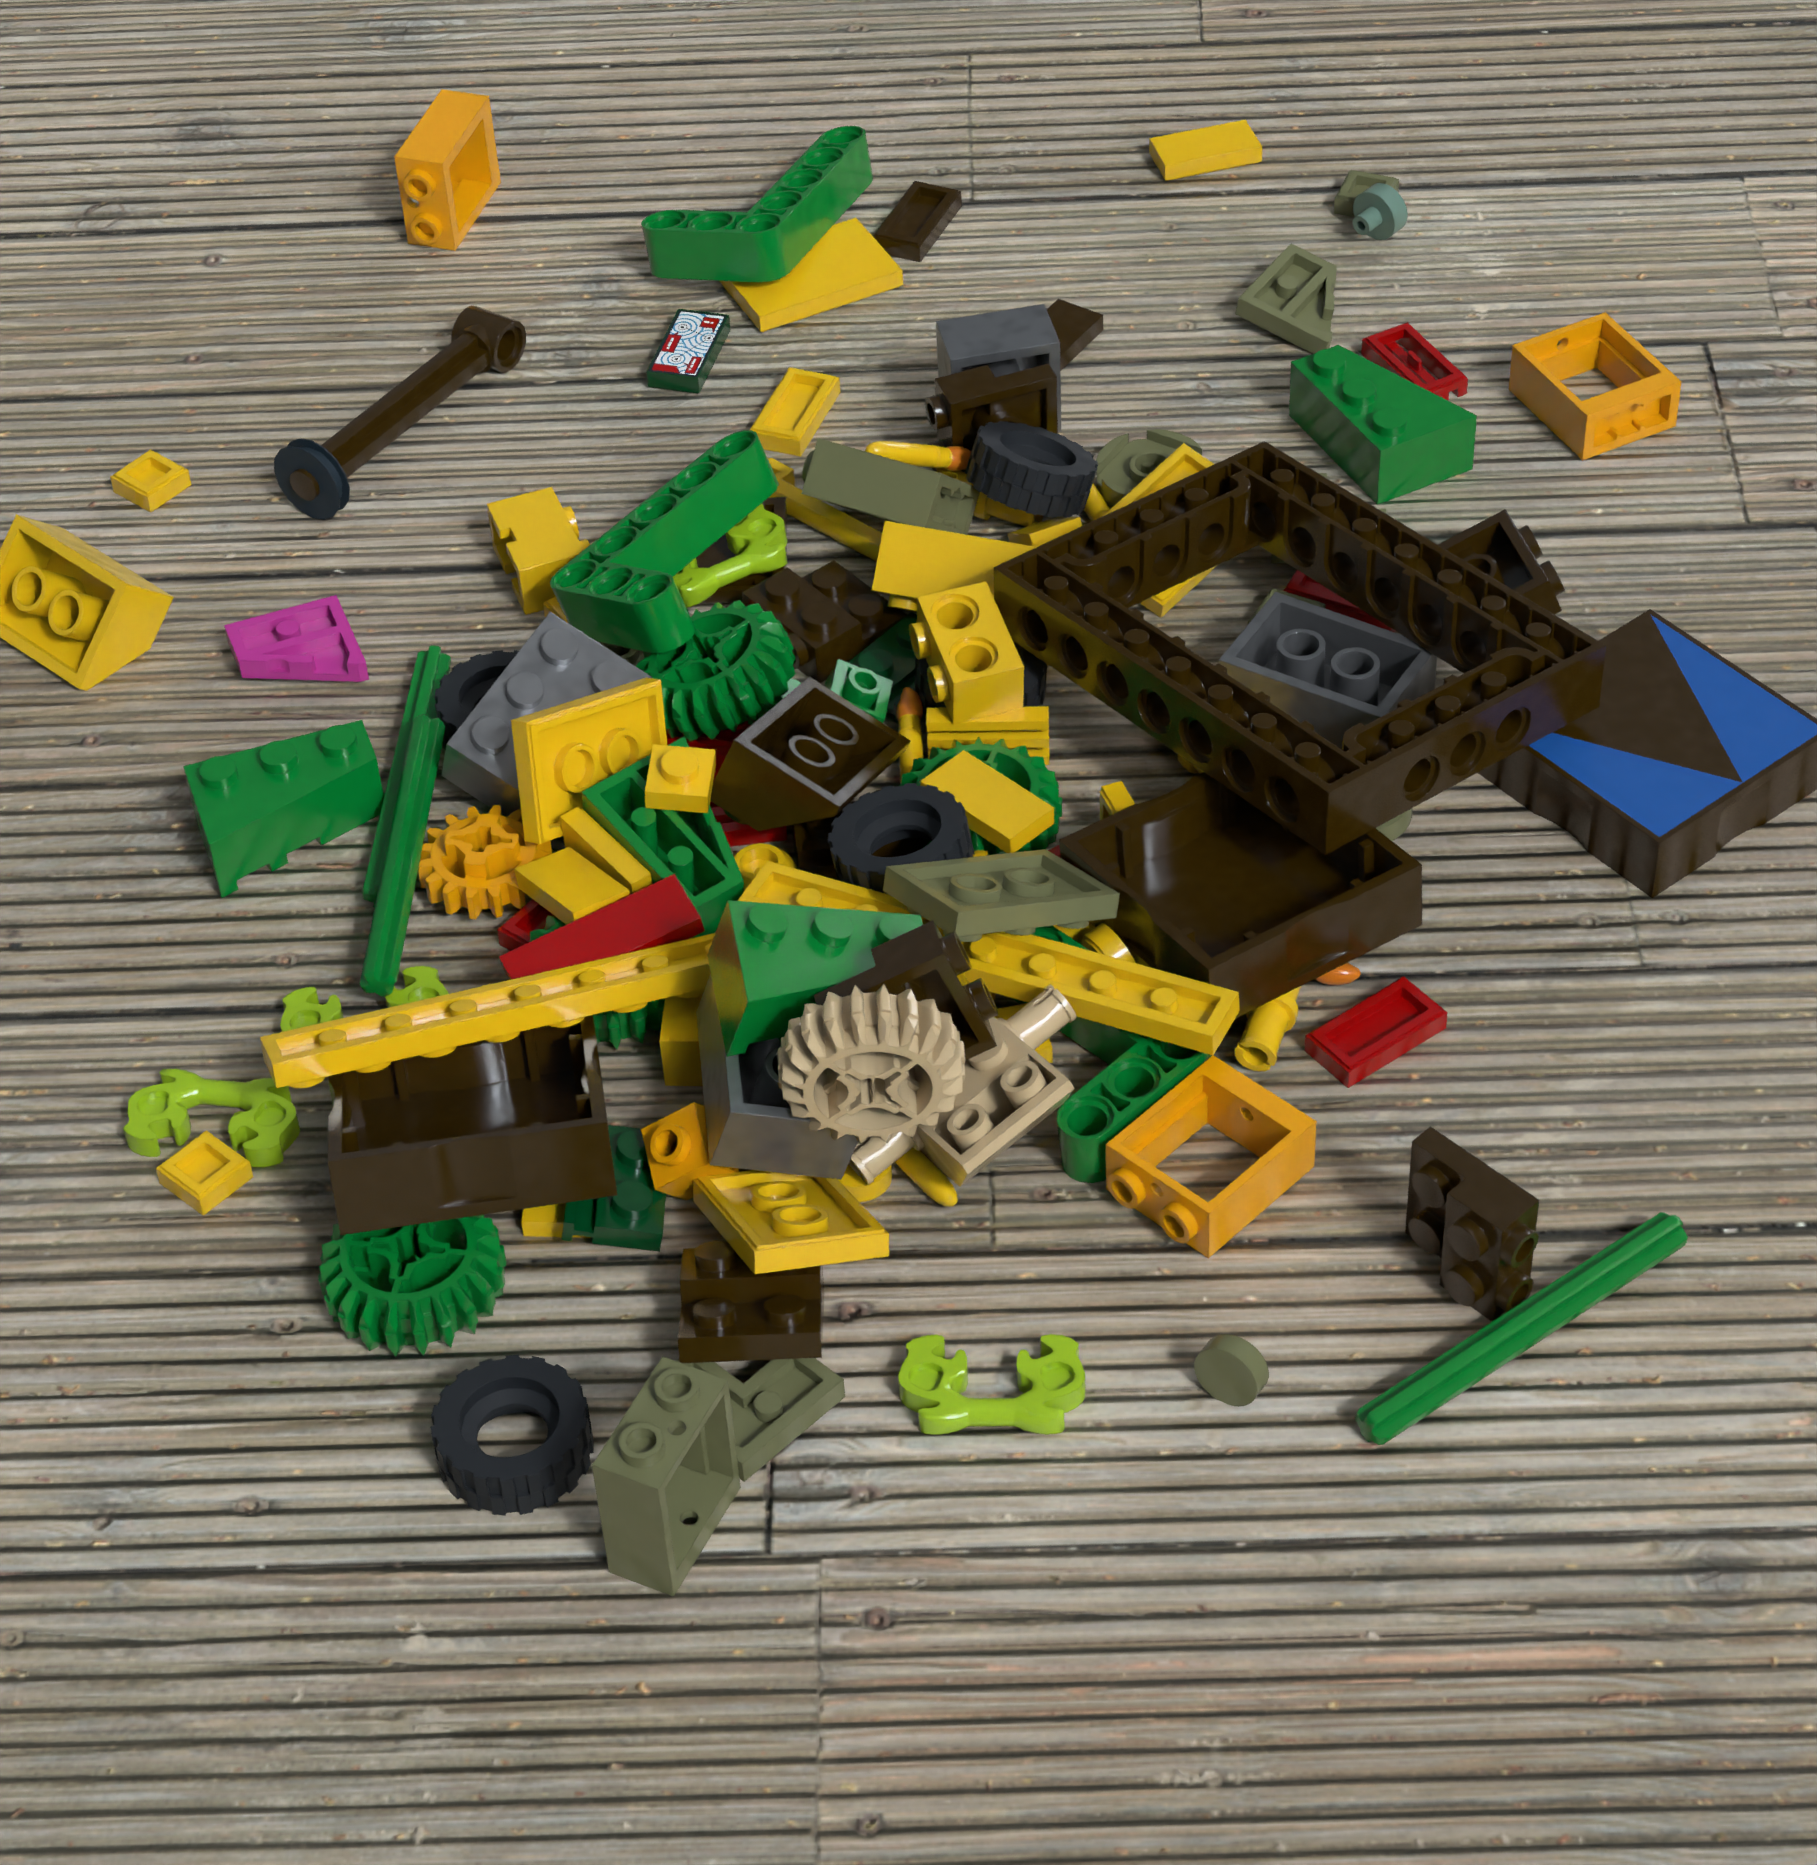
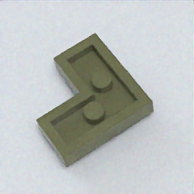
[676,1358,845,1482]

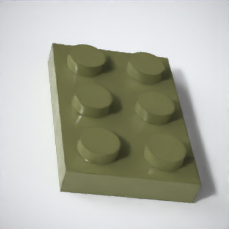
[883,849,1120,942]

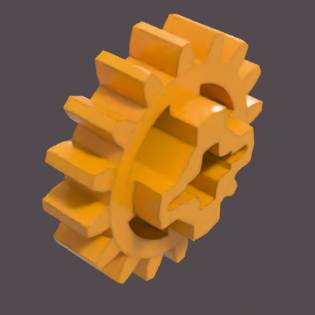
[418,805,552,919]

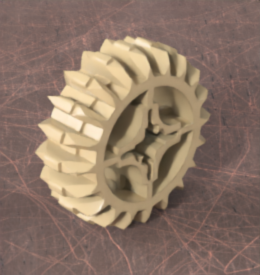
[777,984,965,1145]

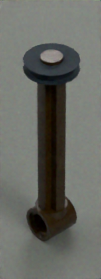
[274,305,526,520]

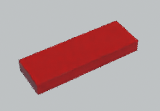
[499,874,705,980]

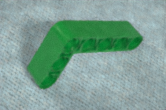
[641,126,873,282]
[550,430,779,653]
[1012,926,1211,1183]

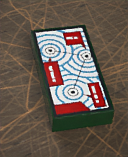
[646,309,731,394]

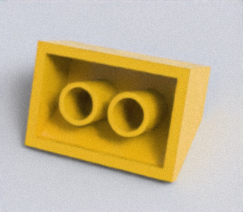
[0,514,174,691]
[872,521,1037,612]

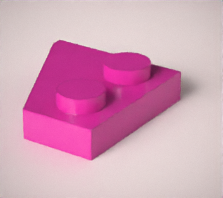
[224,595,369,682]

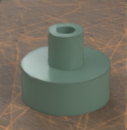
[1353,183,1408,240]

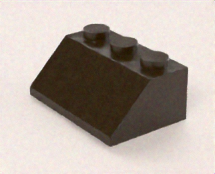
[710,677,911,831]

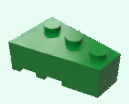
[1289,345,1477,505]
[183,720,384,898]
[582,736,744,939]
[707,900,923,1057]

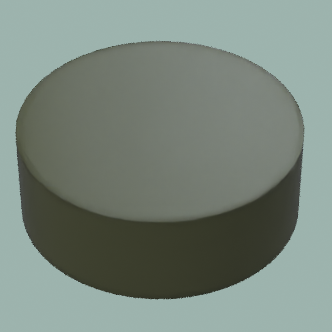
[1194,1334,1269,1407]

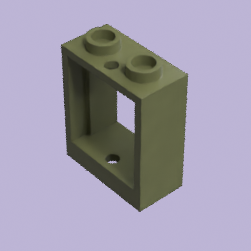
[801,438,980,535]
[592,1356,741,1597]

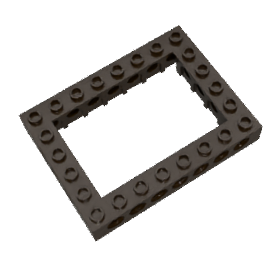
[994,441,1606,855]

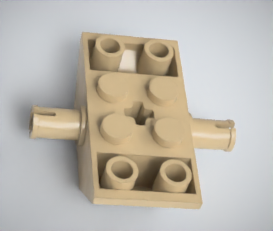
[848,984,1076,1187]

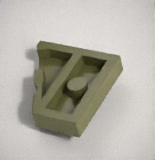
[1235,243,1337,354]

